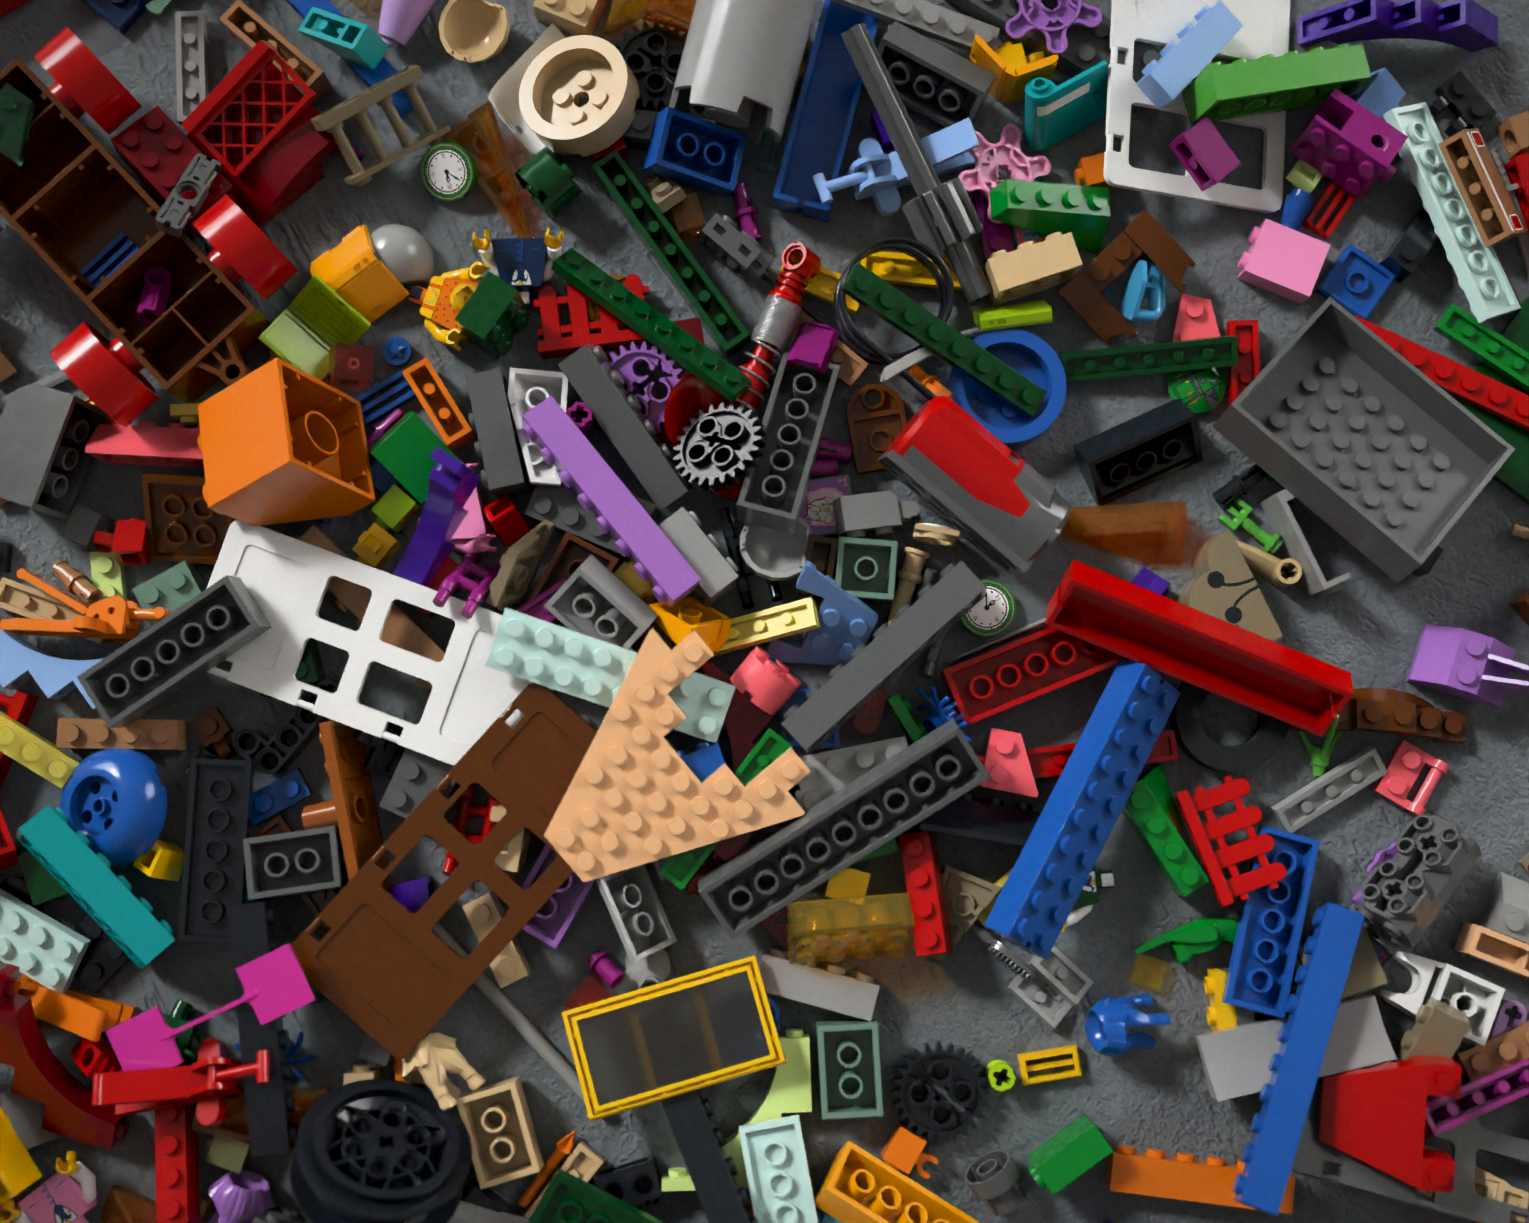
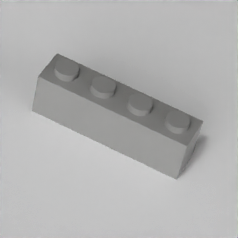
[759,948,880,1022]

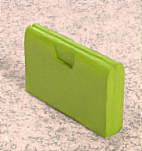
[972,300,1053,331]

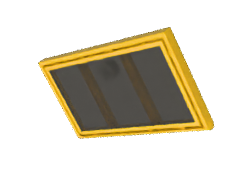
[561,955,786,1122]

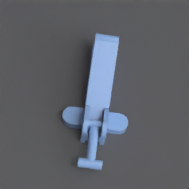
[813,118,980,217]

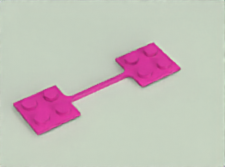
[105,943,316,1071]

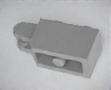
[832,490,921,538]

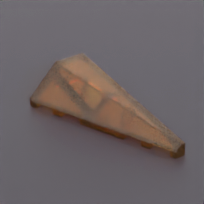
[444,101,533,238]

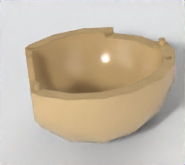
[438,0,510,64]

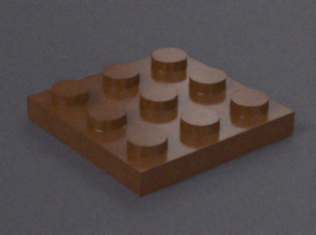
[141,473,236,565]

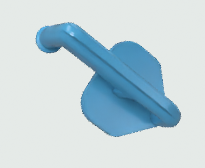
[1115,235,1166,323]

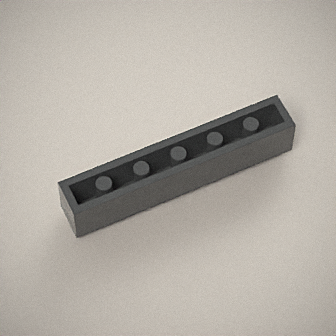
[558,342,693,511]

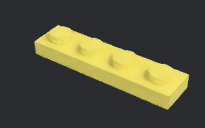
[712,597,820,657]

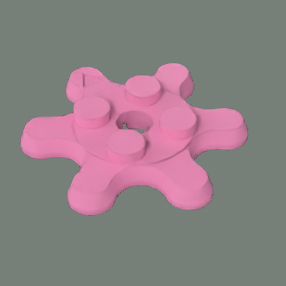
[958,124,1051,224]

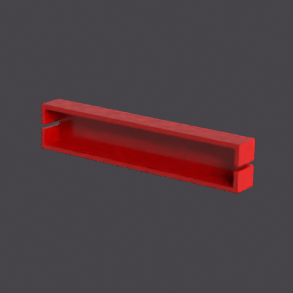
[1046,559,1354,737]

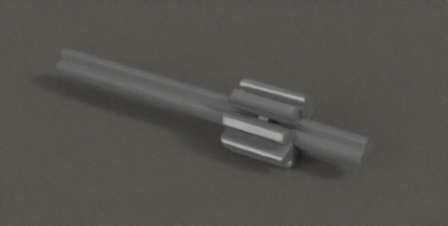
[841,23,993,303]

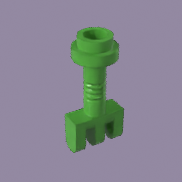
[1218,497,1284,555]

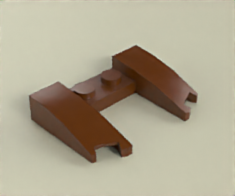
[1058,209,1195,346]

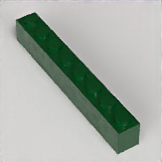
[592,149,750,359]

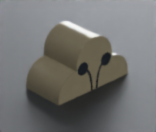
[1175,529,1283,641]

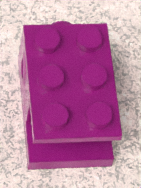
[1289,88,1408,199]

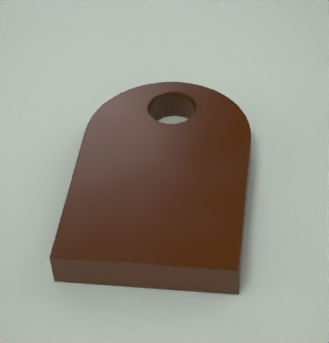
[846,383,907,475]

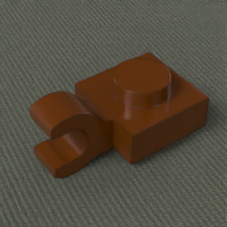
[190,706,237,760]

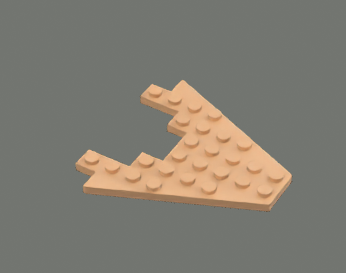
[544,628,811,883]

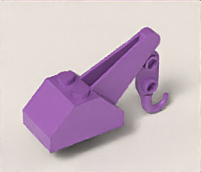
[1406,624,1529,709]

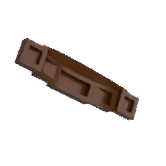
[1287,688,1466,744]

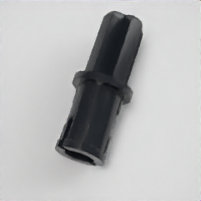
[1212,464,1268,508]

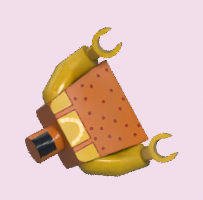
[409,262,490,351]

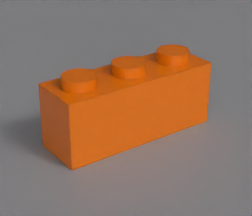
[402,357,476,452]

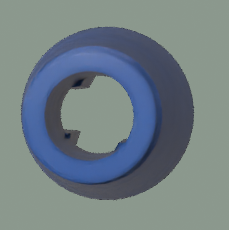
[1281,189,1314,231]

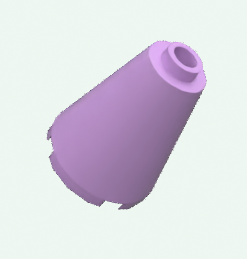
[378,0,436,49]

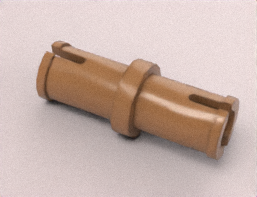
[51,560,103,606]

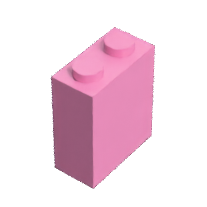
[1237,219,1331,305]

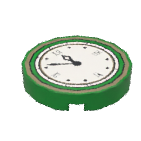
[420,142,477,201]
[959,579,1016,637]

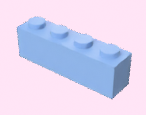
[1136,0,1243,110]

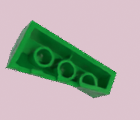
[990,179,1111,255]
[1121,763,1210,897]

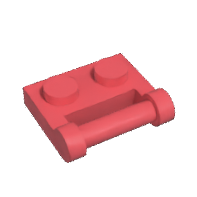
[1372,740,1450,816]

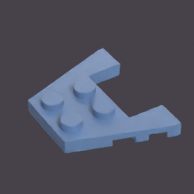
[765,560,878,666]

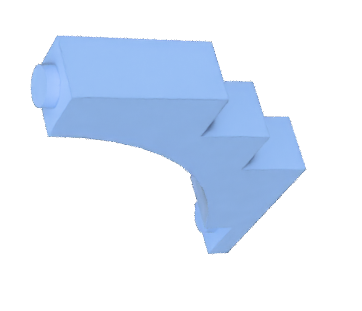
[0,617,106,710]

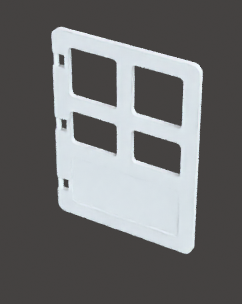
[1103,0,1290,214]

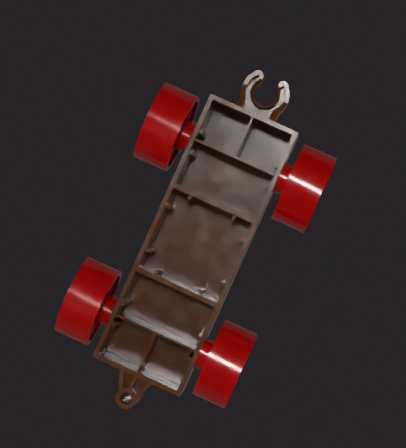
[0,26,299,427]

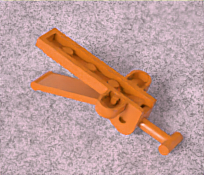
[0,568,172,644]
[17,974,137,1042]

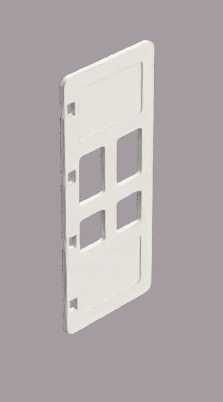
[206,520,554,766]

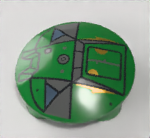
[1167,367,1225,414]

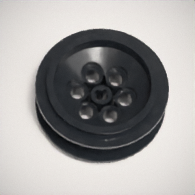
[290,1079,472,1223]

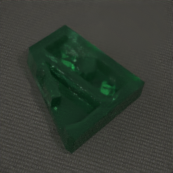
[0,83,35,166]

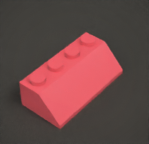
[85,420,204,469]

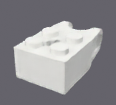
[1379,951,1505,1046]

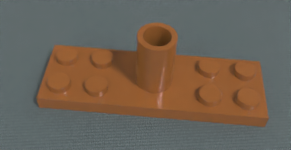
[302,721,392,891]

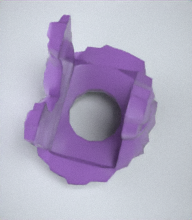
[208,1169,275,1223]

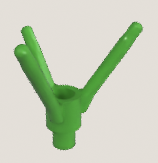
[1297,714,1343,777]

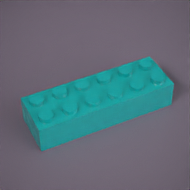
[16,804,175,970]

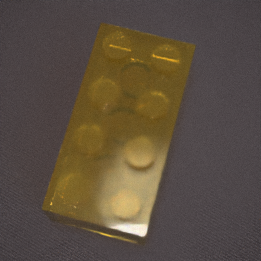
[784,892,915,965]

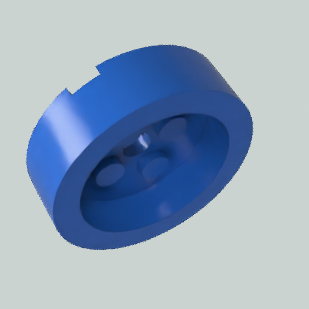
[946,328,1067,448]

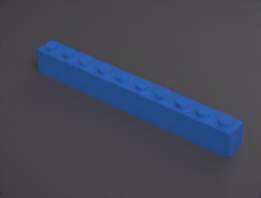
[1232,902,1365,1216]

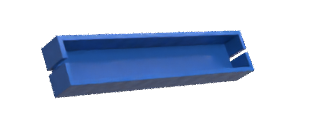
[772,0,881,222]
[984,659,1181,960]

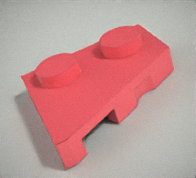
[1170,293,1220,341]
[980,728,1038,798]

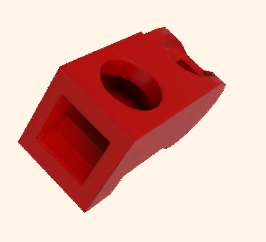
[70,1036,122,1078]

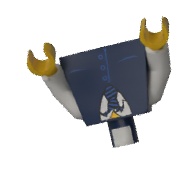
[472,228,564,304]

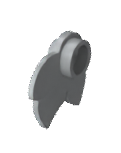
[617,948,671,1003]

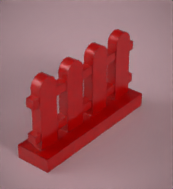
[533,274,653,359]
[1175,775,1287,910]

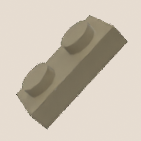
[643,174,687,213]

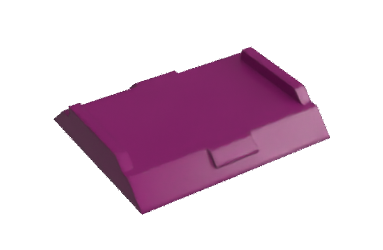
[786,320,840,373]

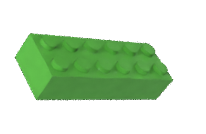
[1182,43,1372,125]

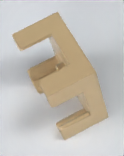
[490,805,532,872]

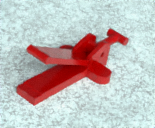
[92,1038,269,1127]

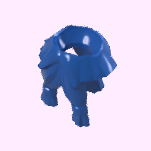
[1084,993,1170,1058]

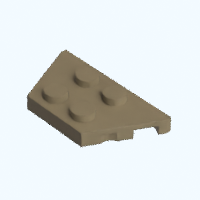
[487,519,556,615]

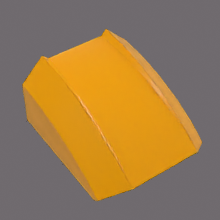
[648,596,732,653]

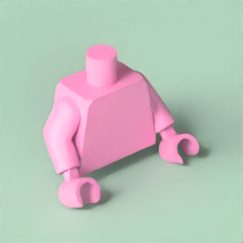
[418,463,497,554]

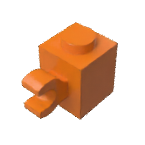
[880,1121,939,1179]

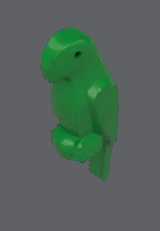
[1134,918,1239,965]

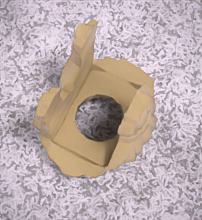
[402,1032,486,1111]

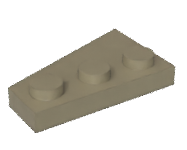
[914,865,1003,961]

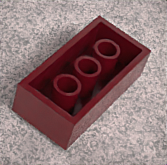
[111,106,240,237]

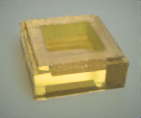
[1129,953,1168,991]

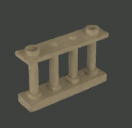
[311,65,451,187]

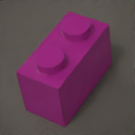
[1169,116,1241,192]

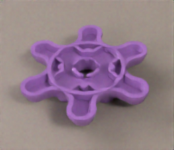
[1005,0,1103,55]

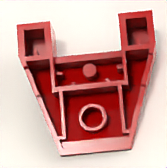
[1318,1055,1462,1193]

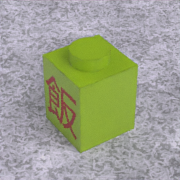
[371,484,421,533]

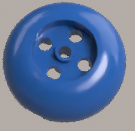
[60,748,167,867]

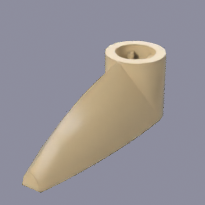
[1235,540,1302,588]

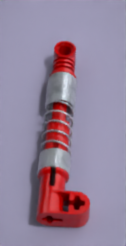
[699,242,821,502]

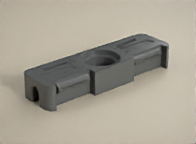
[155,153,221,238]

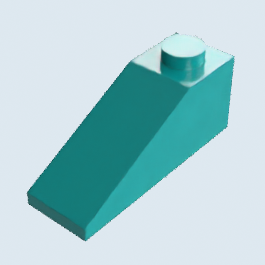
[298,6,389,70]

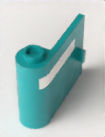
[1025,60,1108,151]

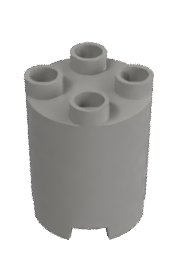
[669,0,817,145]

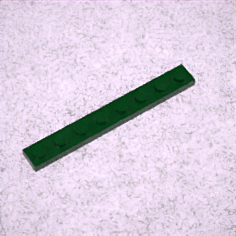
[551,248,752,403]
[840,263,1047,418]

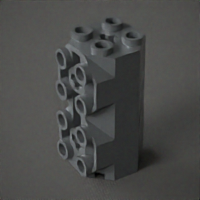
[1355,814,1482,952]

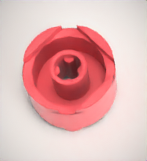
[730,646,801,715]

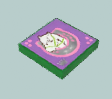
[800,473,853,537]

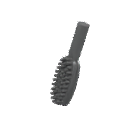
[968,922,1040,983]

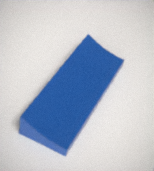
[1222,825,1320,1019]

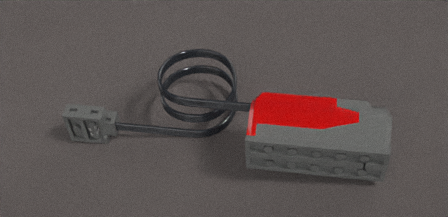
[698,212,1073,574]

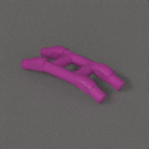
[433,553,501,619]

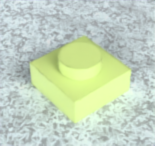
[1286,159,1323,193]

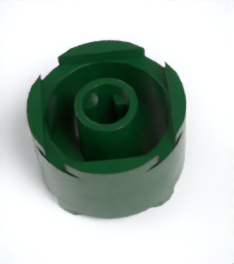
[514,146,582,218]

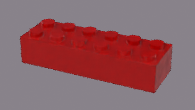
[939,627,1129,725]

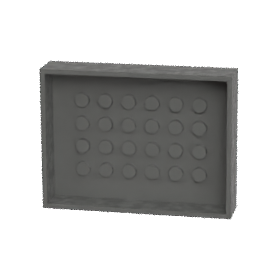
[1212,297,1515,583]

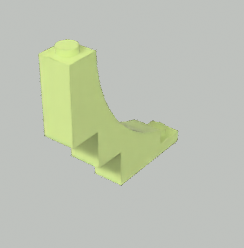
[661,1029,812,1192]

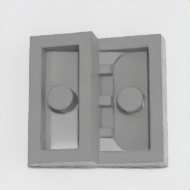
[1006,946,1094,1030]

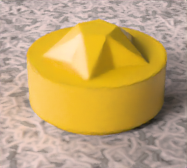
[450,283,476,313]

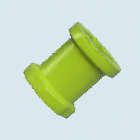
[985,1059,1016,1091]

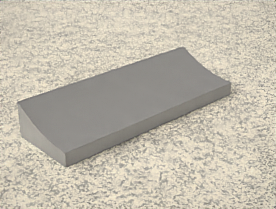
[1196,994,1397,1102]

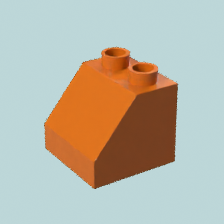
[197,357,375,526]

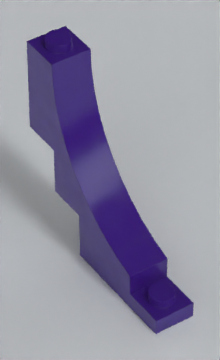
[1297,0,1499,53]
[393,447,482,605]

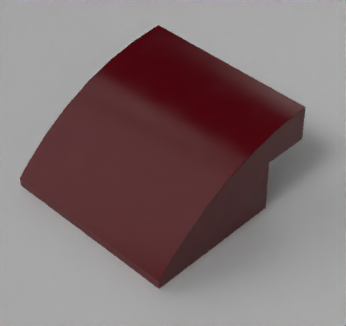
[187,63,339,229]

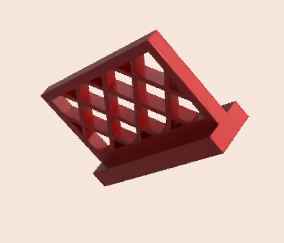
[181,39,317,178]

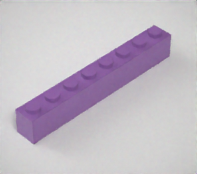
[521,395,701,608]

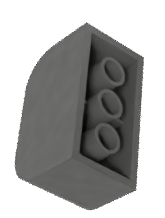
[0,384,107,520]

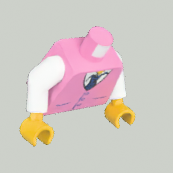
[0,1151,97,1223]

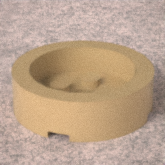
[519,35,640,157]

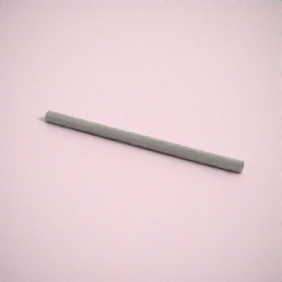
[433,922,605,1105]

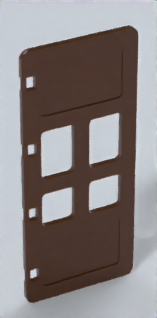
[291,682,597,1058]

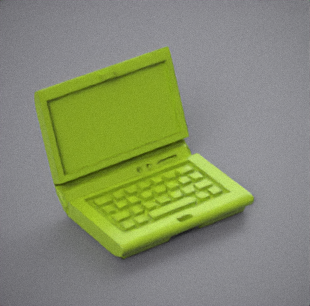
[258,274,371,380]

